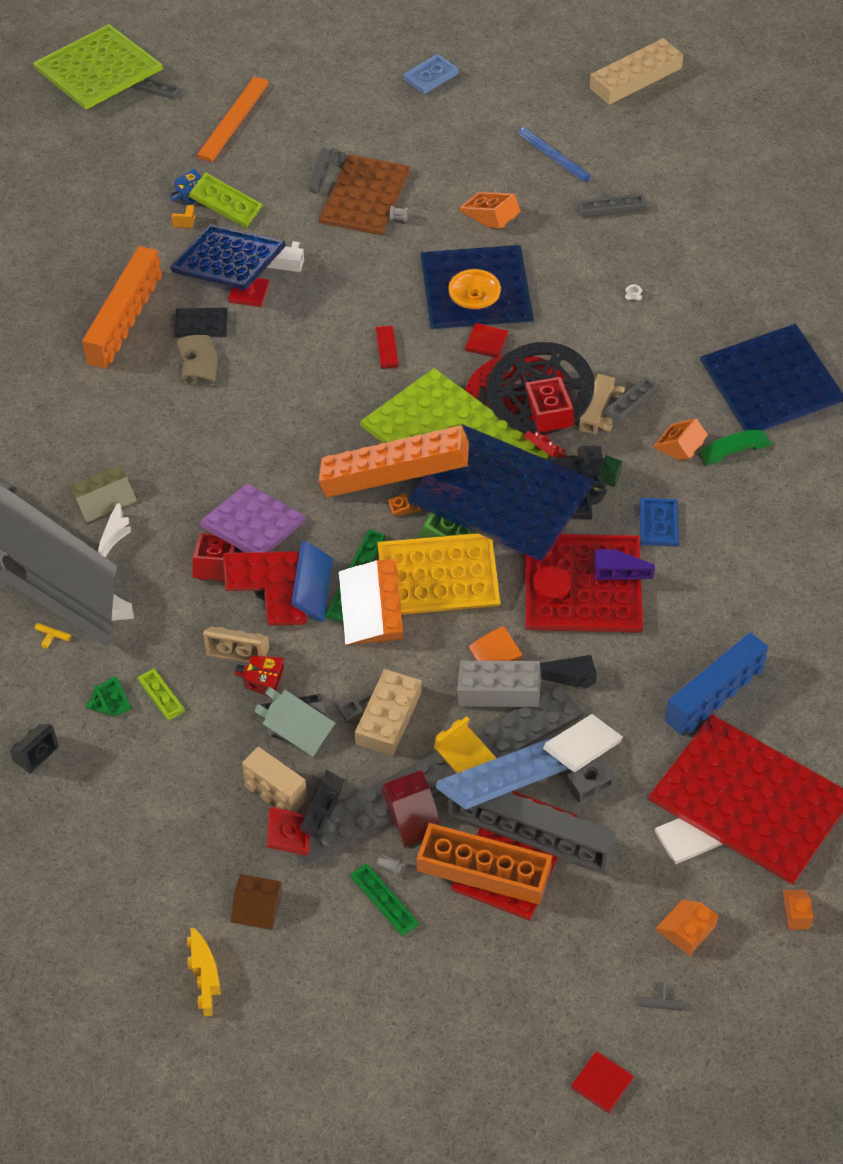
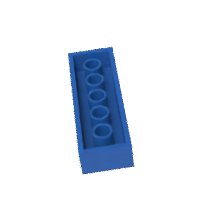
[665,632,768,736]

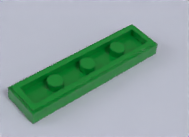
[350,863,419,937]

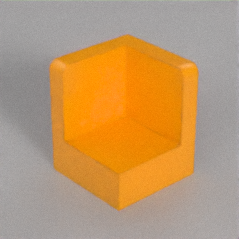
[171,205,195,228]

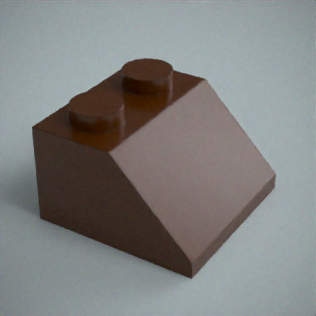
[231,874,283,930]

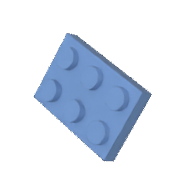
[403,54,459,94]

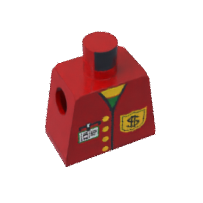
[235,656,284,698]

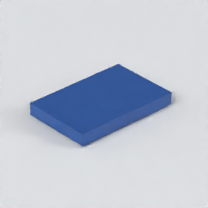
[640,498,679,546]

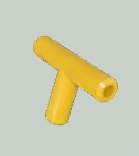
[35,623,72,649]

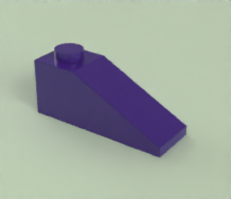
[594,549,655,580]

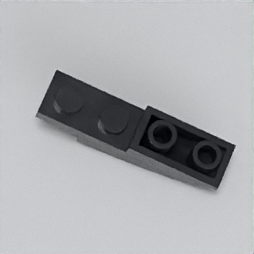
[299,769,344,839]

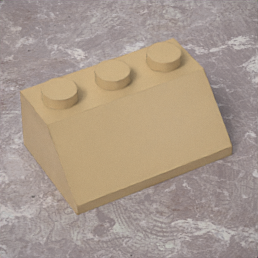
[203,626,269,663]

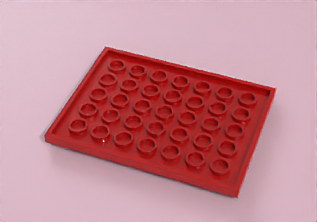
[648,714,843,885]

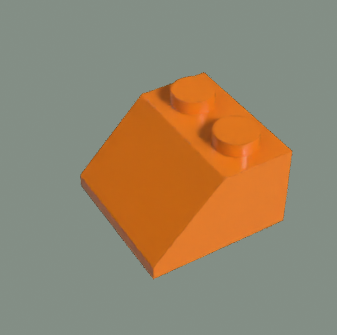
[653,418,708,460]
[655,900,719,956]

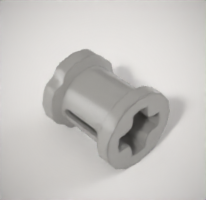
[389,206,408,223]

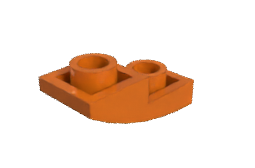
[388,491,431,516]

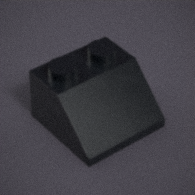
[10,724,59,774]

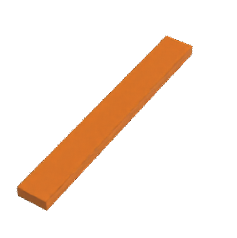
[197,76,268,162]

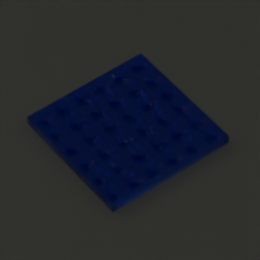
[420,245,534,329]
[700,323,843,431]

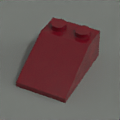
[381,770,441,847]

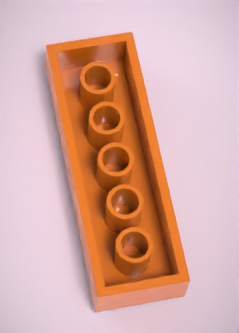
[417,823,552,905]

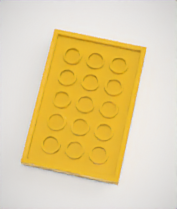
[378,532,500,615]

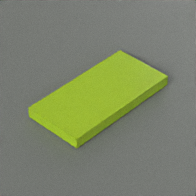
[189,172,263,228]

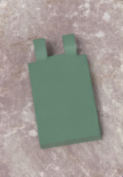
[253,686,335,757]

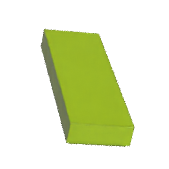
[137,668,185,721]

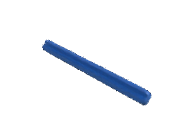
[519,127,590,182]

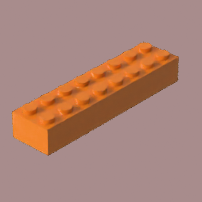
[82,246,162,369]
[318,426,469,498]

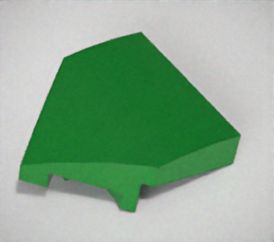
[85,676,133,717]

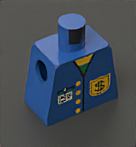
[169,169,202,205]

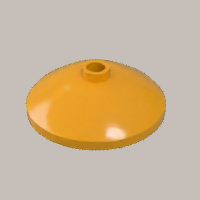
[449,269,501,309]

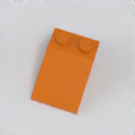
[459,192,521,229]

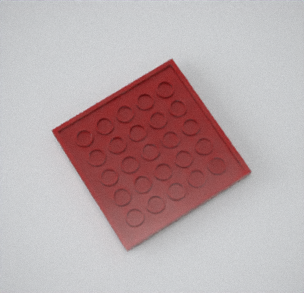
[526,533,643,633]

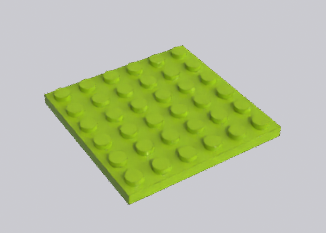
[33,24,163,110]

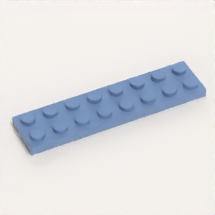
[436,738,569,810]

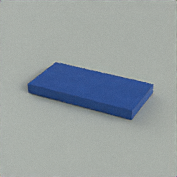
[291,540,333,622]

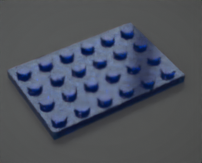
[170,224,286,290]

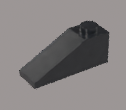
[540,655,597,688]

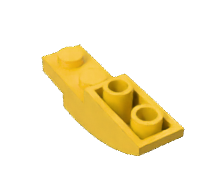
[187,928,221,1016]

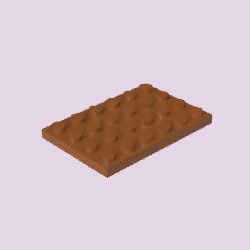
[319,154,411,236]

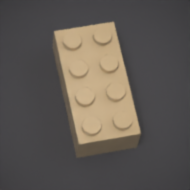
[355,669,422,756]

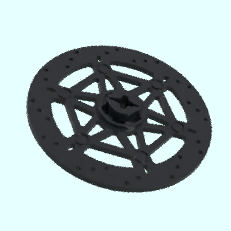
[487,342,595,434]

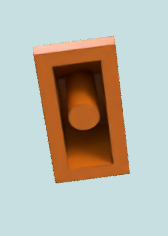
[783,889,814,930]

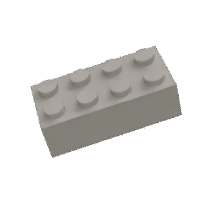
[457,661,541,707]

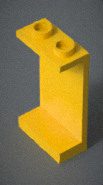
[434,717,496,773]

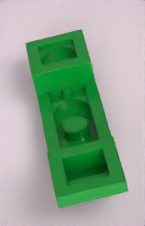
[698,430,772,466]

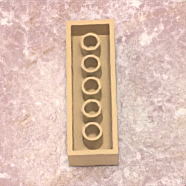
[589,38,683,105]

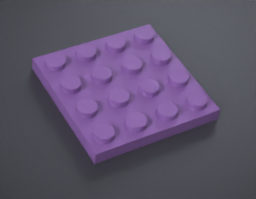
[200,483,306,552]

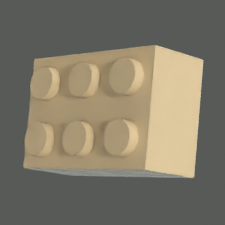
[242,747,308,812]

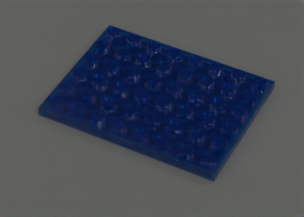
[408,424,594,562]

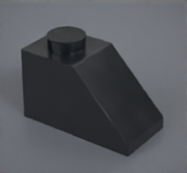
[577,445,603,475]

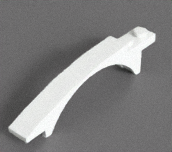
[98,503,134,621]

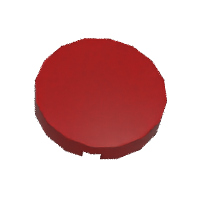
[533,566,571,601]

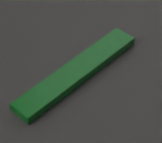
[325,529,386,623]

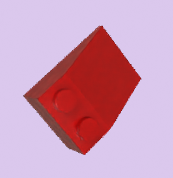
[525,377,574,432]
[192,533,236,582]

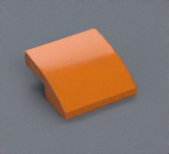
[469,626,523,661]

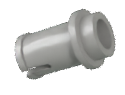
[377,854,405,875]

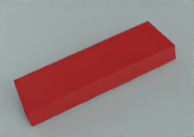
[376,325,399,369]

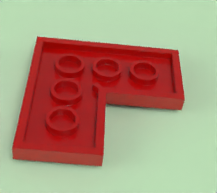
[222,551,307,626]

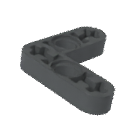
[309,146,347,194]

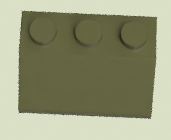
[68,464,137,524]

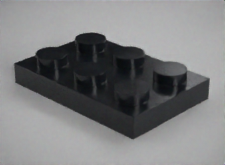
[174,307,228,338]

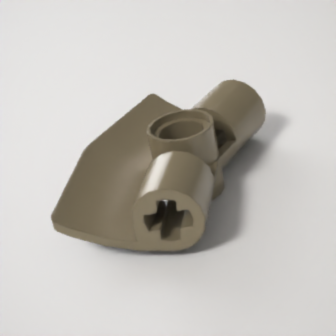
[177,335,218,385]

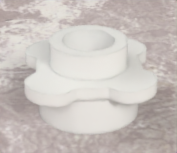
[625,284,642,301]

